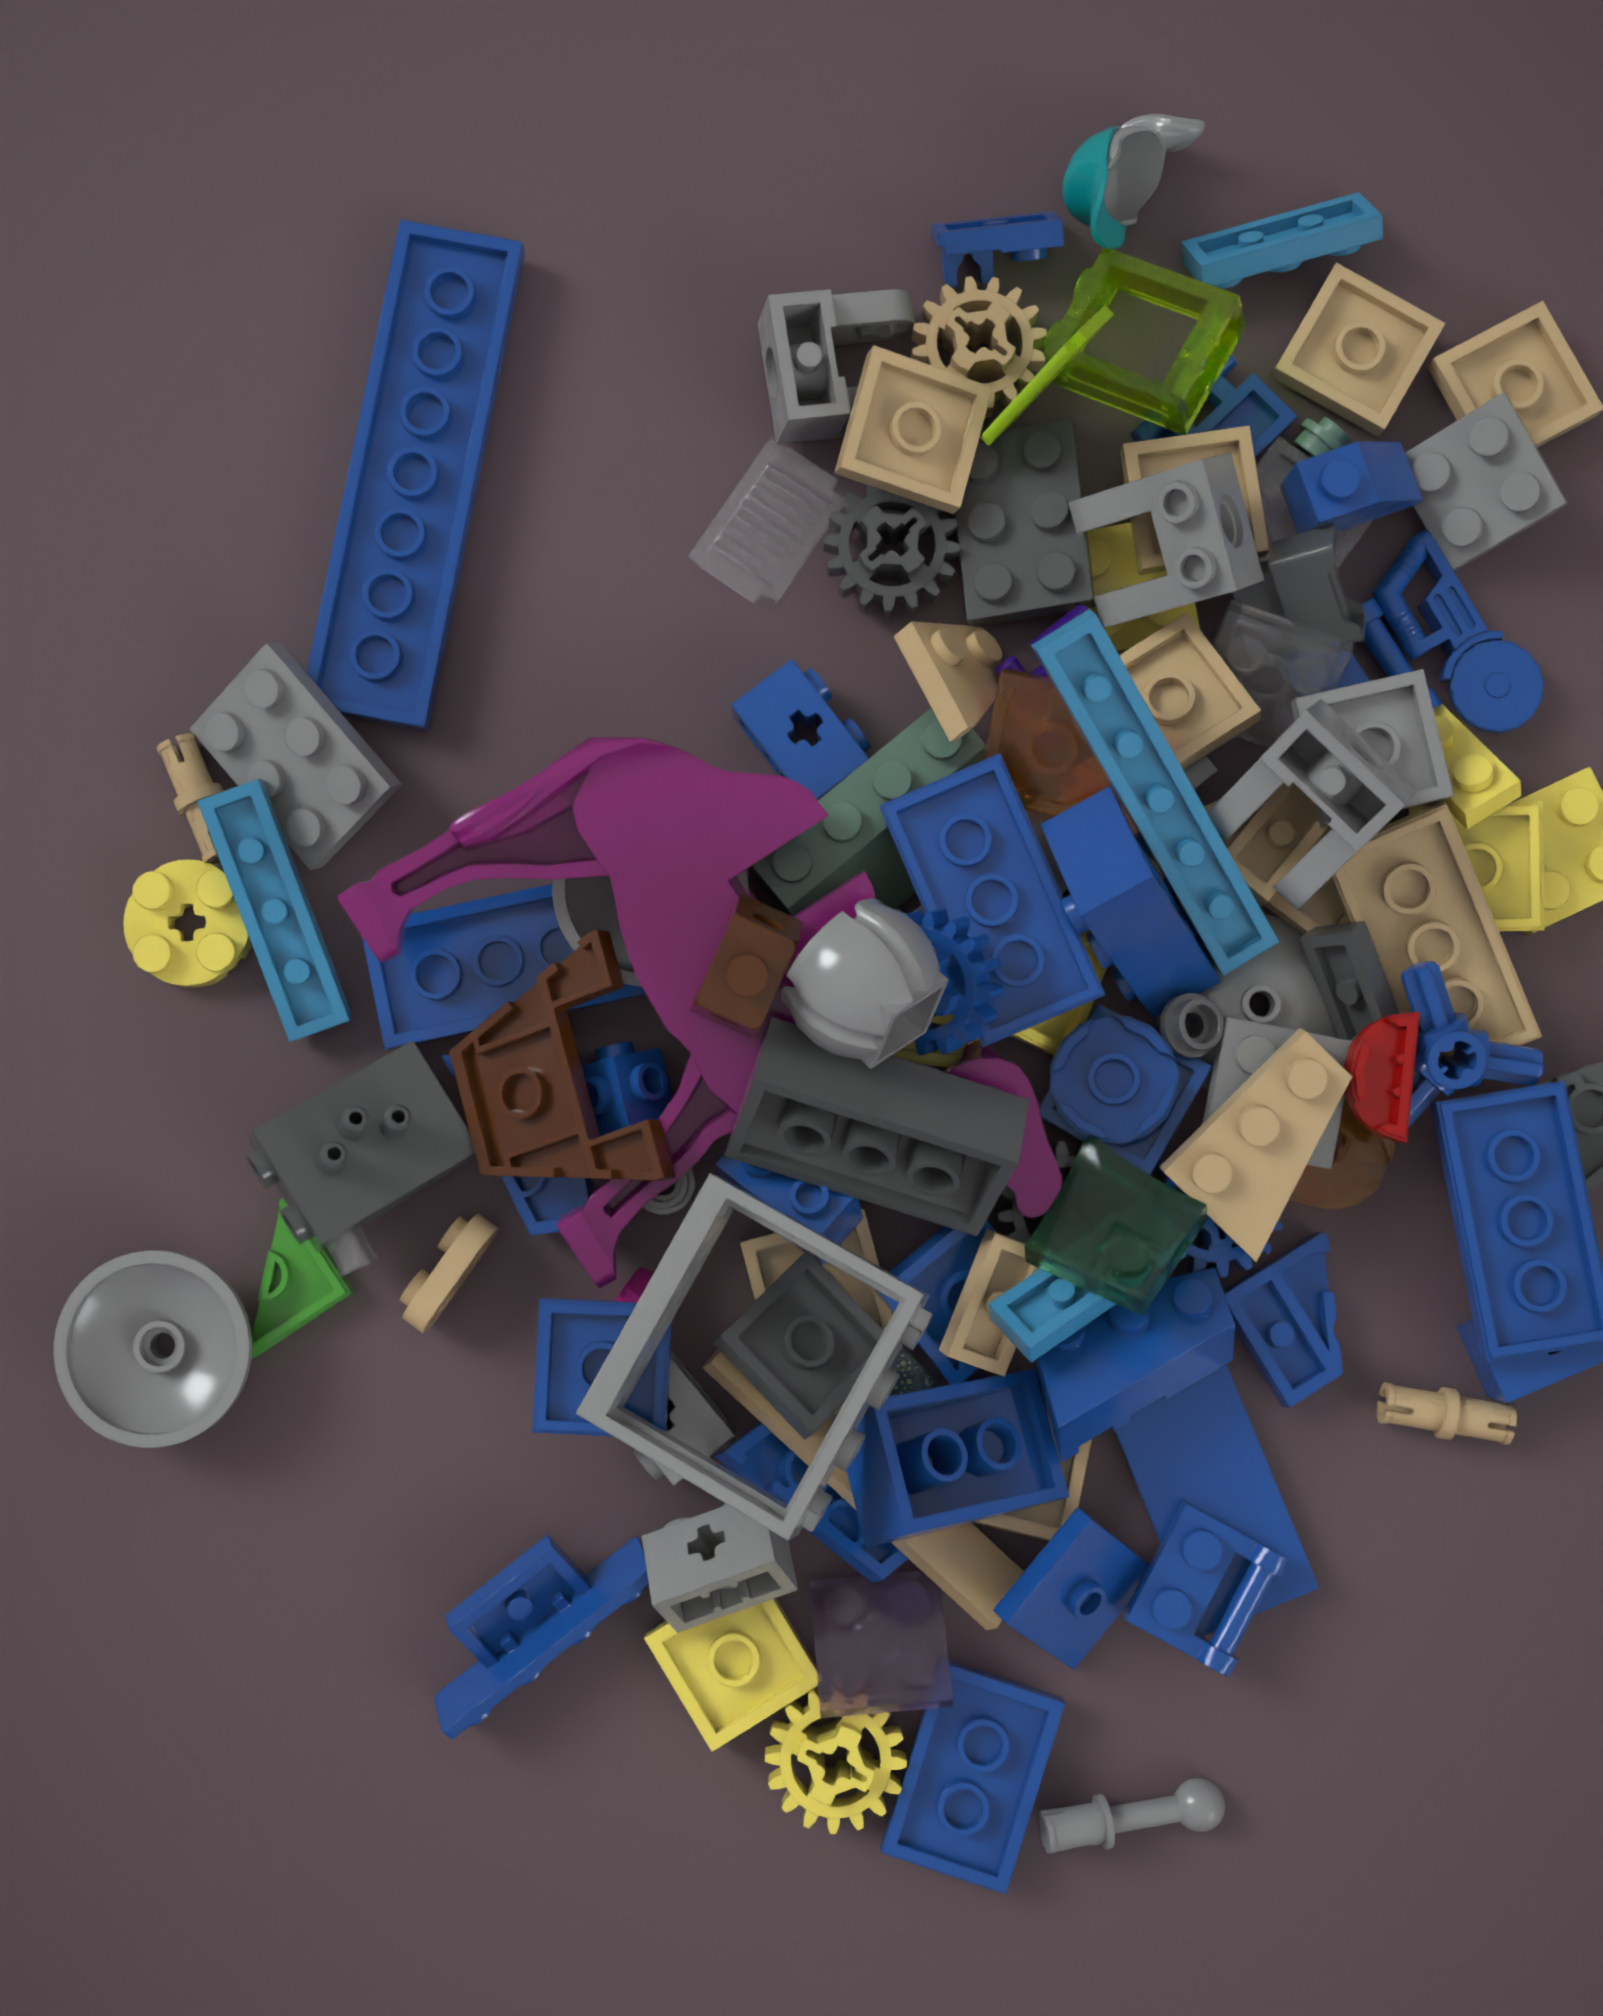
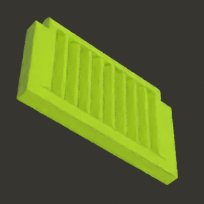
[980,305,1114,446]

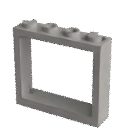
[575,1173,932,1541]

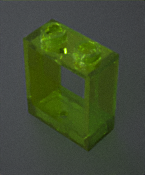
[1043,248,1246,435]

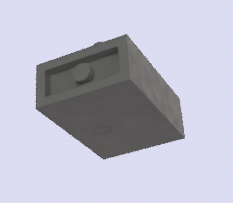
[246,1040,476,1253]

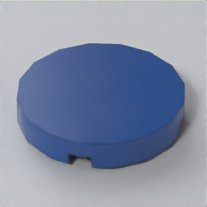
[1050,1016,1179,1145]

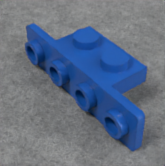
[434,1534,649,1739]

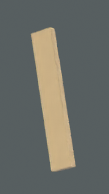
[702,1348,1024,1631]

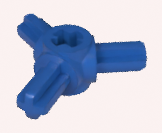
[1401,961,1544,1127]

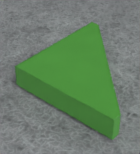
[251,1198,356,1359]

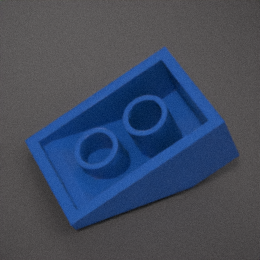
[833,1369,1070,1548]

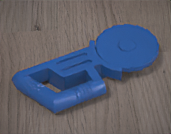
[1371,530,1544,733]

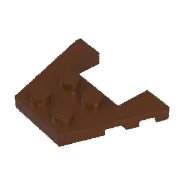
[449,929,676,1181]

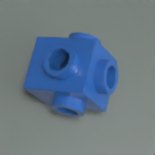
[582,1041,673,1136]

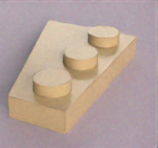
[1160,1028,1352,1262]

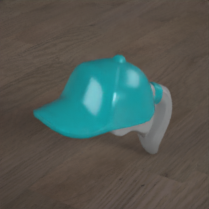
[1062,114,1206,250]

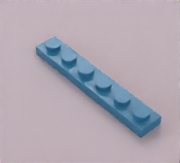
[1031,609,1279,976]

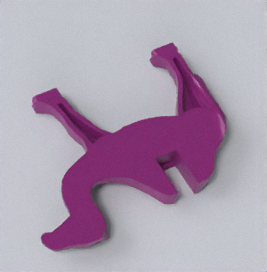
[337,737,1062,1288]

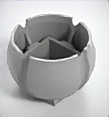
[781,898,949,1069]

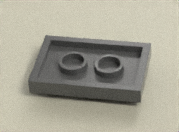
[956,418,1096,626]

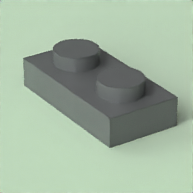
[1300,921,1400,1041]

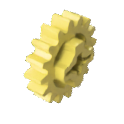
[765,1682,907,1834]

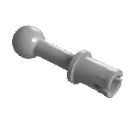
[1037,1777,1225,1854]

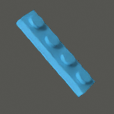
[197,779,354,1042]

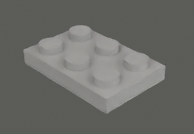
[189,642,402,871]

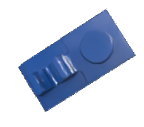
[931,211,1064,287]

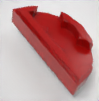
[1343,1012,1420,1143]

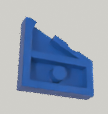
[1223,1232,1343,1408]

